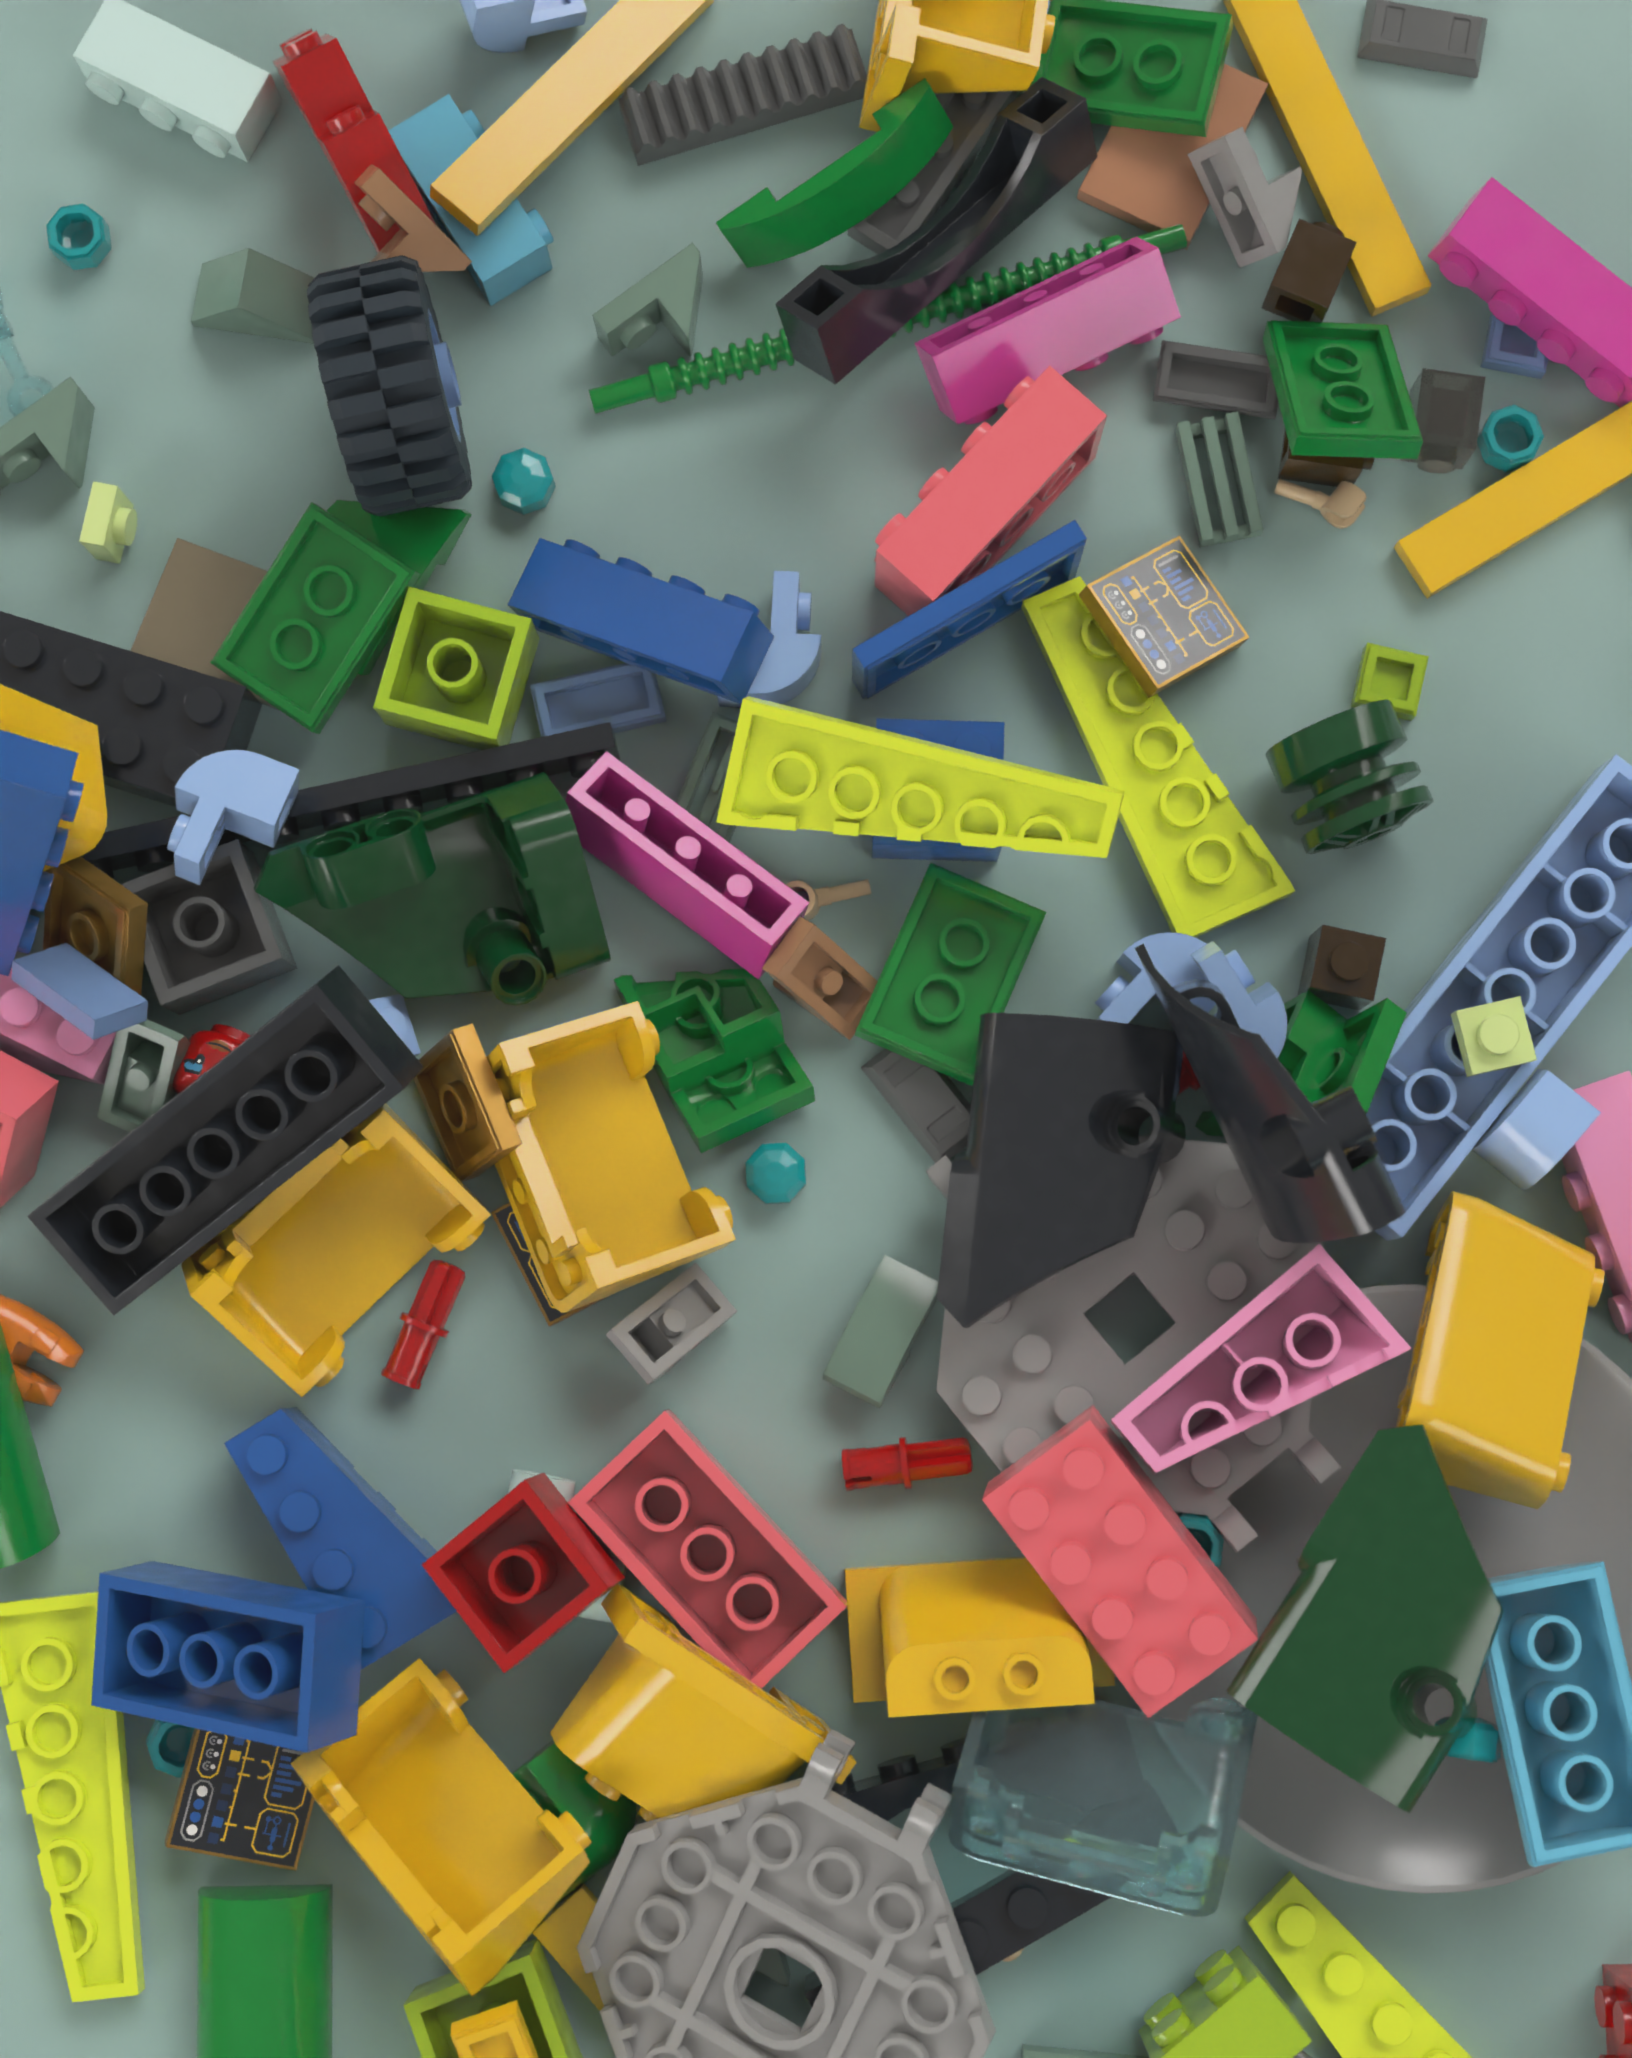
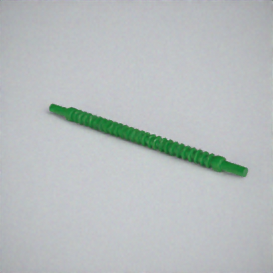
[588,224,1187,414]

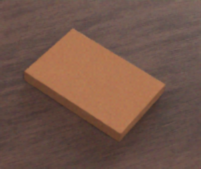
[1077,63,1268,250]

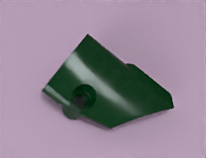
[254,772,611,1006]
[1226,1425,1504,1813]

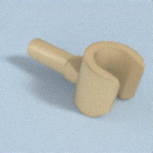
[1274,479,1366,529]
[785,879,871,921]

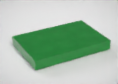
[1030,0,1233,137]
[1263,320,1423,459]
[210,502,421,734]
[855,862,1047,1086]

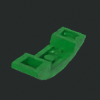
[716,78,954,268]

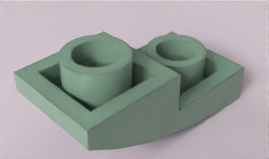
[823,1255,939,1408]

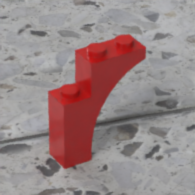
[272,28,436,253]

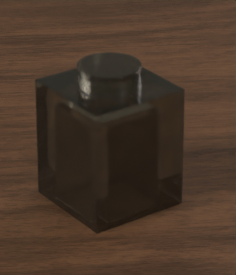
[1400,368,1485,473]

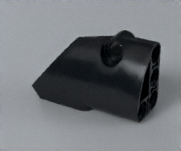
[1135,944,1405,1243]

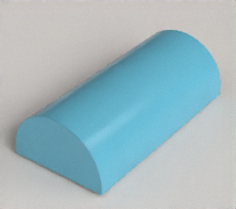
[1484,1561,1632,1867]

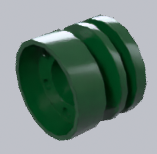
[1265,699,1434,854]

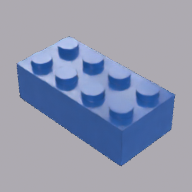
[91,1561,365,1753]

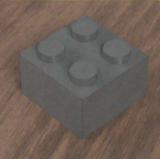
[121,839,297,1015]

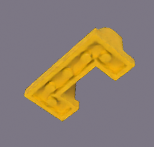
[859,0,1055,132]
[845,1556,1115,1717]
[550,1583,857,1822]

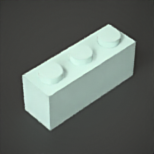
[73,0,283,162]

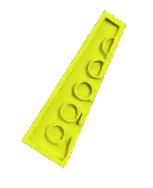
[1021,576,1295,938]
[716,696,1125,858]
[0,1591,145,2002]
[1244,1871,1472,2058]

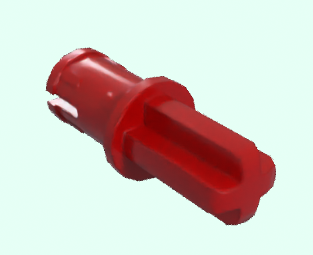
[381,1259,466,1390]
[842,1437,973,1491]

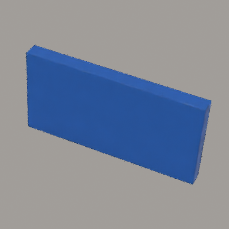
[852,520,1087,699]

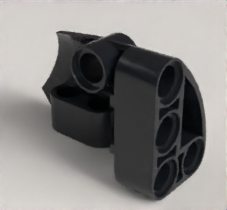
[937,1013,1186,1328]

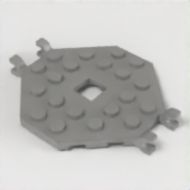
[926,1135,1341,1552]
[577,1729,996,2058]

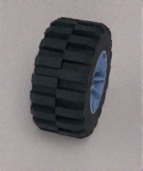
[307,255,472,517]

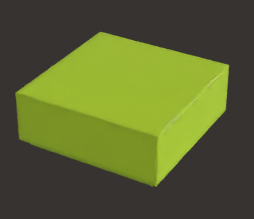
[1351,642,1429,721]

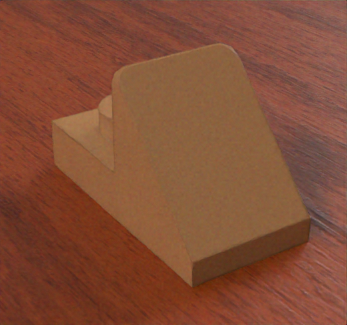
[354,164,472,272]
[762,917,878,1040]

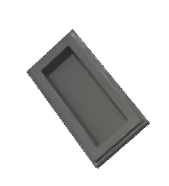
[1357,0,1488,79]
[1153,340,1278,419]
[861,1049,971,1163]

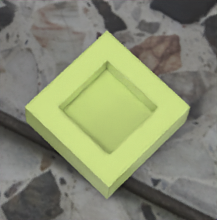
[79,481,137,564]
[1451,996,1537,1077]

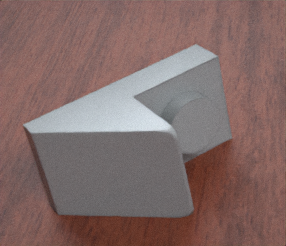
[1188,127,1302,268]
[606,1262,737,1385]

